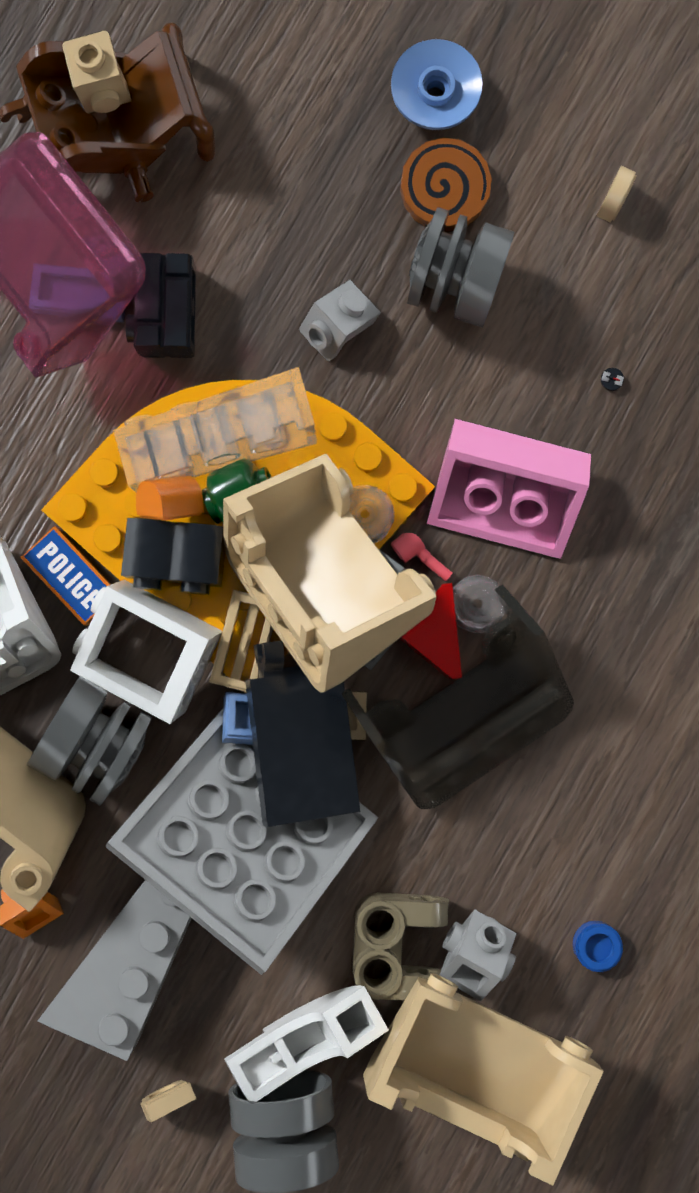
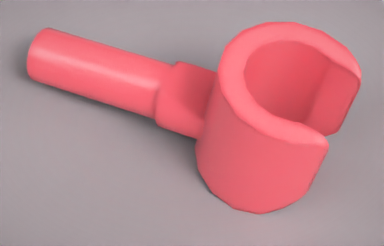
[391,533,453,581]

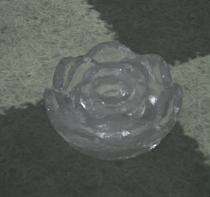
[349,485,395,543]
[453,575,506,633]

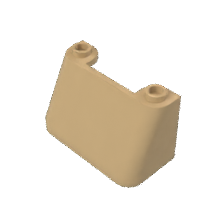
[223,454,437,693]
[0,727,86,912]
[363,973,604,1185]

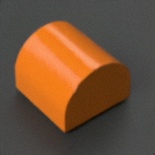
[136,475,204,521]

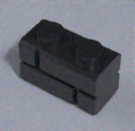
[126,253,196,358]

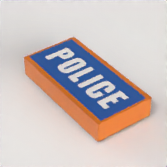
[20,526,111,626]

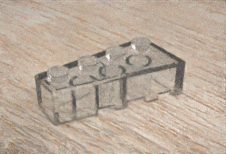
[113,367,317,492]

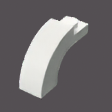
[224,985,389,1102]

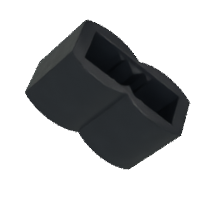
[121,518,225,595]

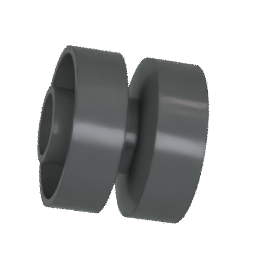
[228,1070,339,1193]

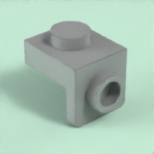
[299,280,381,361]

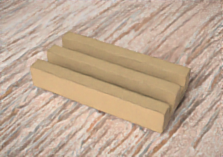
[209,590,273,692]

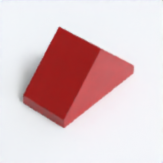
[399,583,462,679]

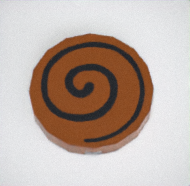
[400,137,492,232]

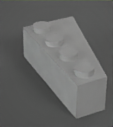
[37,880,192,1061]

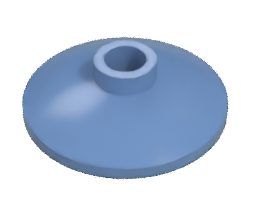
[391,39,483,130]

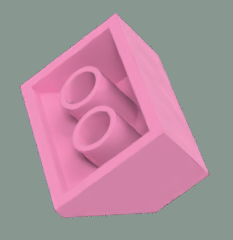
[427,419,591,559]

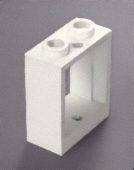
[70,580,223,724]

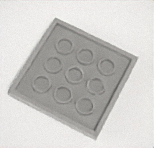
[106,709,378,975]

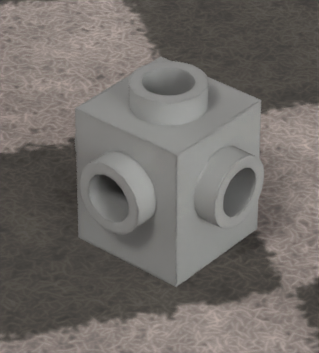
[440,909,517,1001]

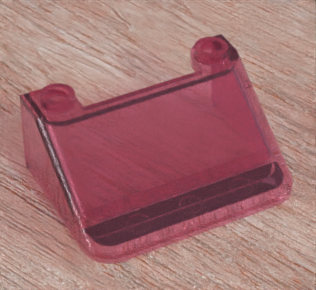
[0,132,146,378]

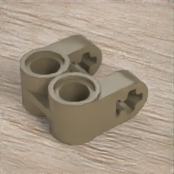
[351,892,449,1000]

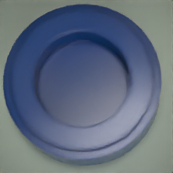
[572,921,623,972]

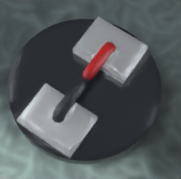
[601,368,624,391]

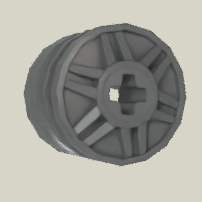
[407,207,515,328]
[27,676,152,806]

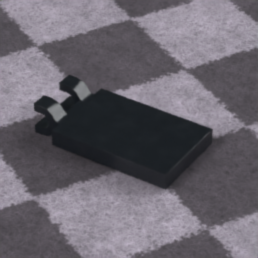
[245,641,361,827]

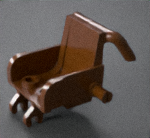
[0,23,215,202]

